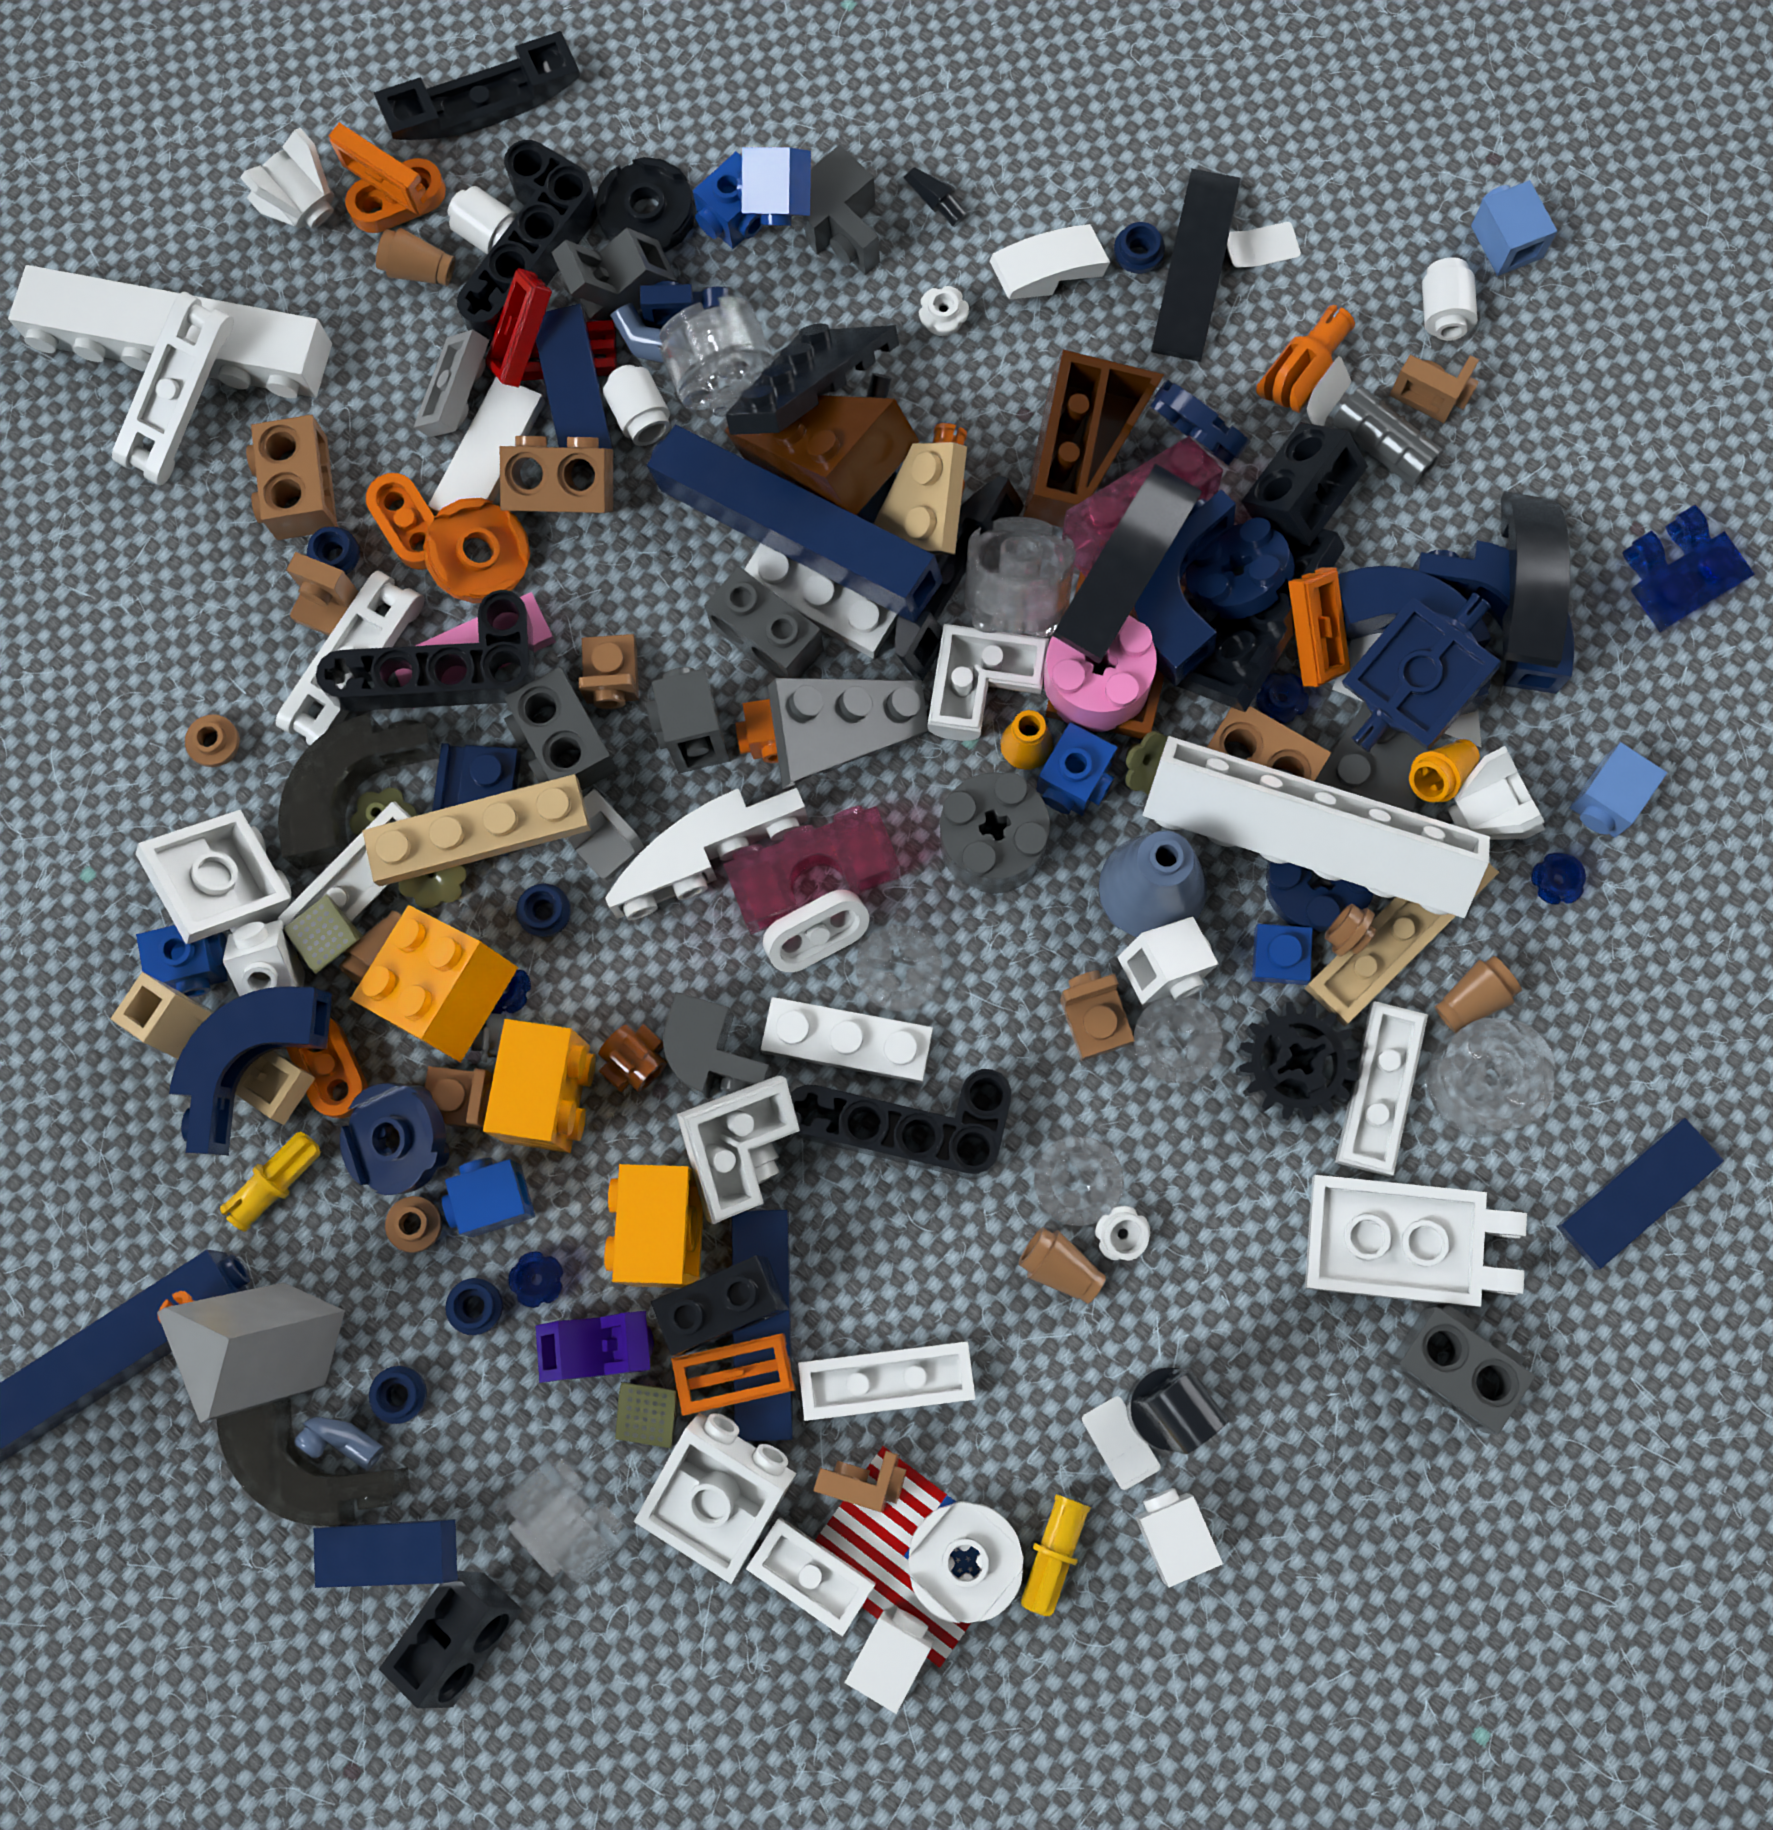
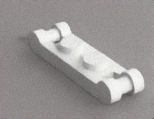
[112,292,234,486]
[276,571,425,752]

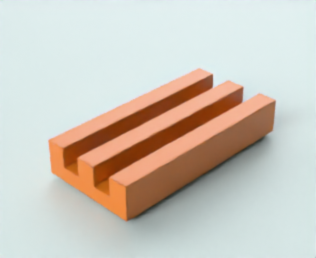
[328,122,431,215]
[1288,567,1351,687]
[671,1333,796,1416]

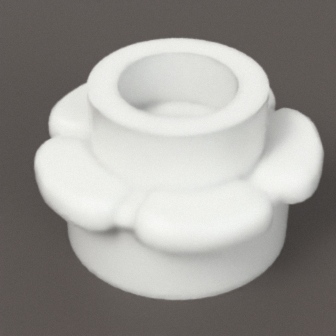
[919,286,969,336]
[1095,1206,1150,1261]

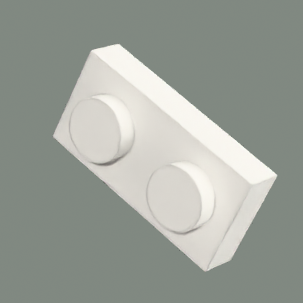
[746,1517,876,1637]

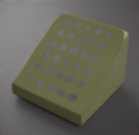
[283,894,363,974]
[615,1382,680,1448]

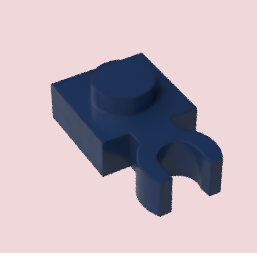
[640,281,731,329]

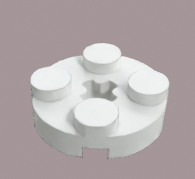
[908,1501,1024,1623]

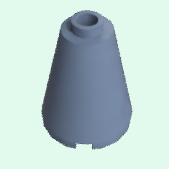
[1099,831,1207,938]

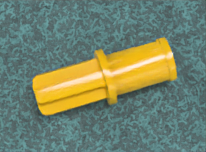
[220,1132,321,1232]
[1021,1494,1091,1616]

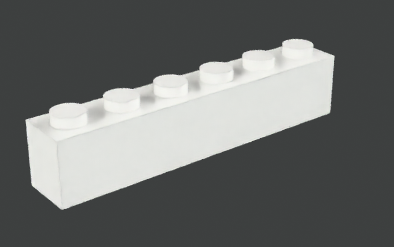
[8,265,332,398]
[1142,736,1490,918]

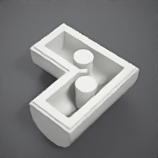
[928,624,1049,741]
[677,1076,800,1224]

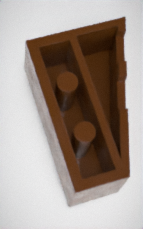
[1022,349,1164,530]
[724,395,920,515]

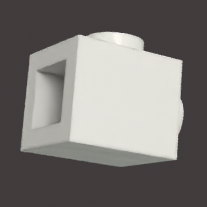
[1117,916,1219,1005]
[223,919,305,997]

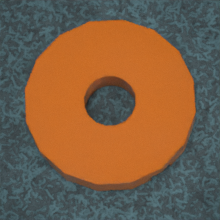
[423,498,531,604]

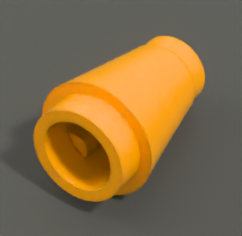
[1000,710,1054,770]
[1409,739,1480,802]

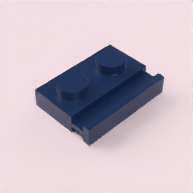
[432,743,521,857]

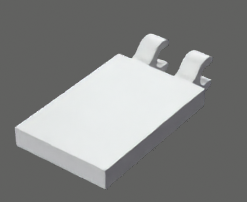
[1305,1175,1527,1308]

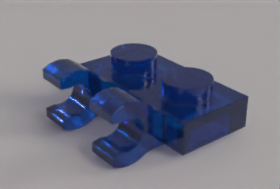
[1622,505,1755,633]

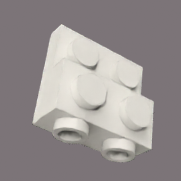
[135,810,291,945]
[634,1412,797,1584]

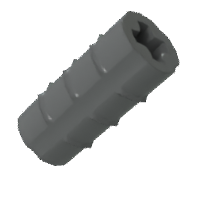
[1332,386,1444,488]

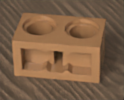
[246,414,338,540]
[499,436,613,513]
[1206,706,1331,781]

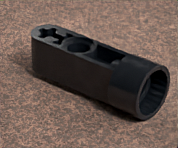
[1126,1367,1229,1455]

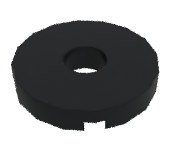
[595,157,696,253]

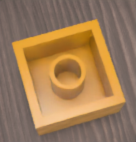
[350,905,519,1063]
[483,1019,596,1153]
[604,1164,703,1288]

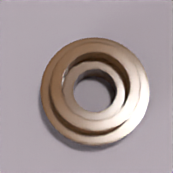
[185,715,240,767]
[1325,904,1376,957]
[385,1196,442,1253]

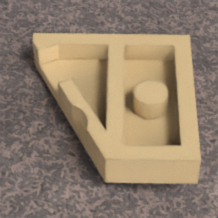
[874,442,967,554]

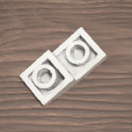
[990,224,1110,299]

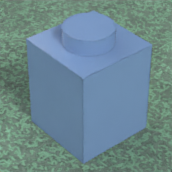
[1471,180,1557,276]
[1569,742,1667,838]

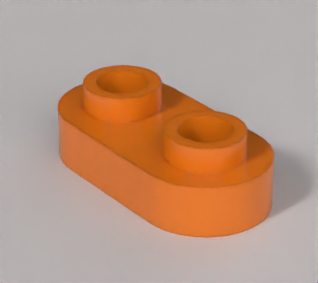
[345,158,446,233]
[366,473,435,570]
[286,1018,368,1119]

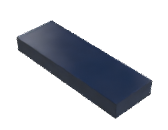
[536,304,616,467]
[1556,1118,1724,1270]
[313,1519,458,1588]

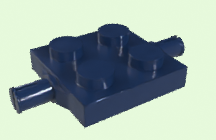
[1342,593,1501,752]

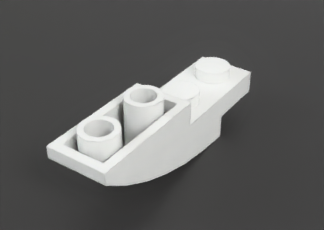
[605,788,808,920]

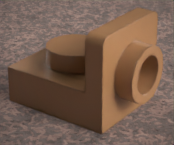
[1389,354,1480,423]
[286,552,359,636]
[579,634,639,709]
[1060,970,1135,1061]
[425,1066,494,1130]
[813,1451,906,1512]

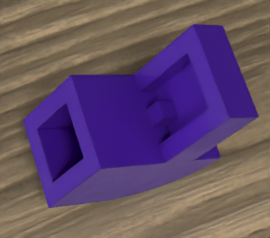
[535,1311,654,1383]

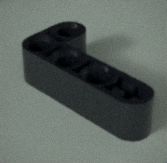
[457,140,597,347]
[316,590,535,711]
[790,1069,1011,1179]

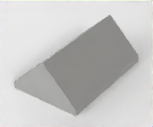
[157,1282,345,1423]

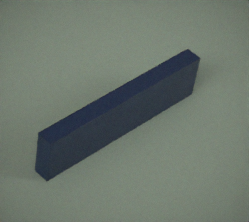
[732,1209,793,1441]

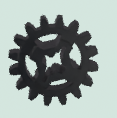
[1235,1002,1360,1124]

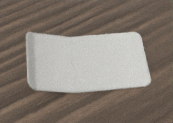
[1227,222,1301,268]
[1307,356,1351,426]
[1082,1396,1161,1490]

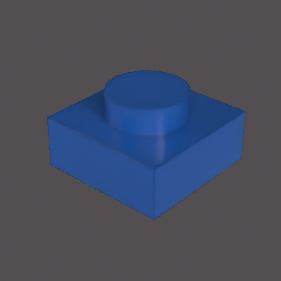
[1252,924,1313,985]

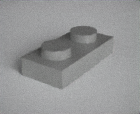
[413,329,489,437]

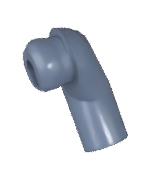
[610,303,684,363]
[294,1416,384,1471]

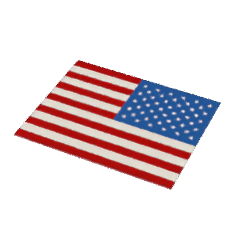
[815,1446,981,1668]

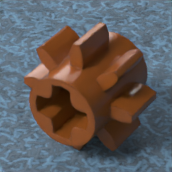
[598,1024,667,1092]

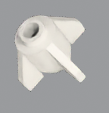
[240,128,335,229]
[1447,746,1545,840]

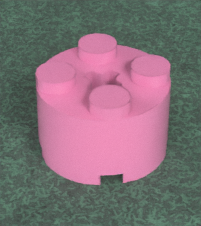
[1043,615,1157,732]

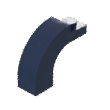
[1132,489,1236,686]
[1412,540,1575,694]
[1338,566,1492,716]
[169,986,332,1156]

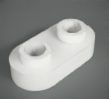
[763,890,870,972]

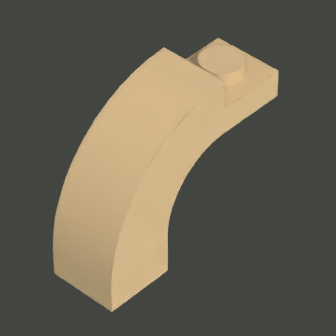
[110,972,315,1125]

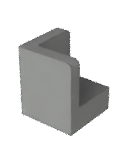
[564,788,645,881]

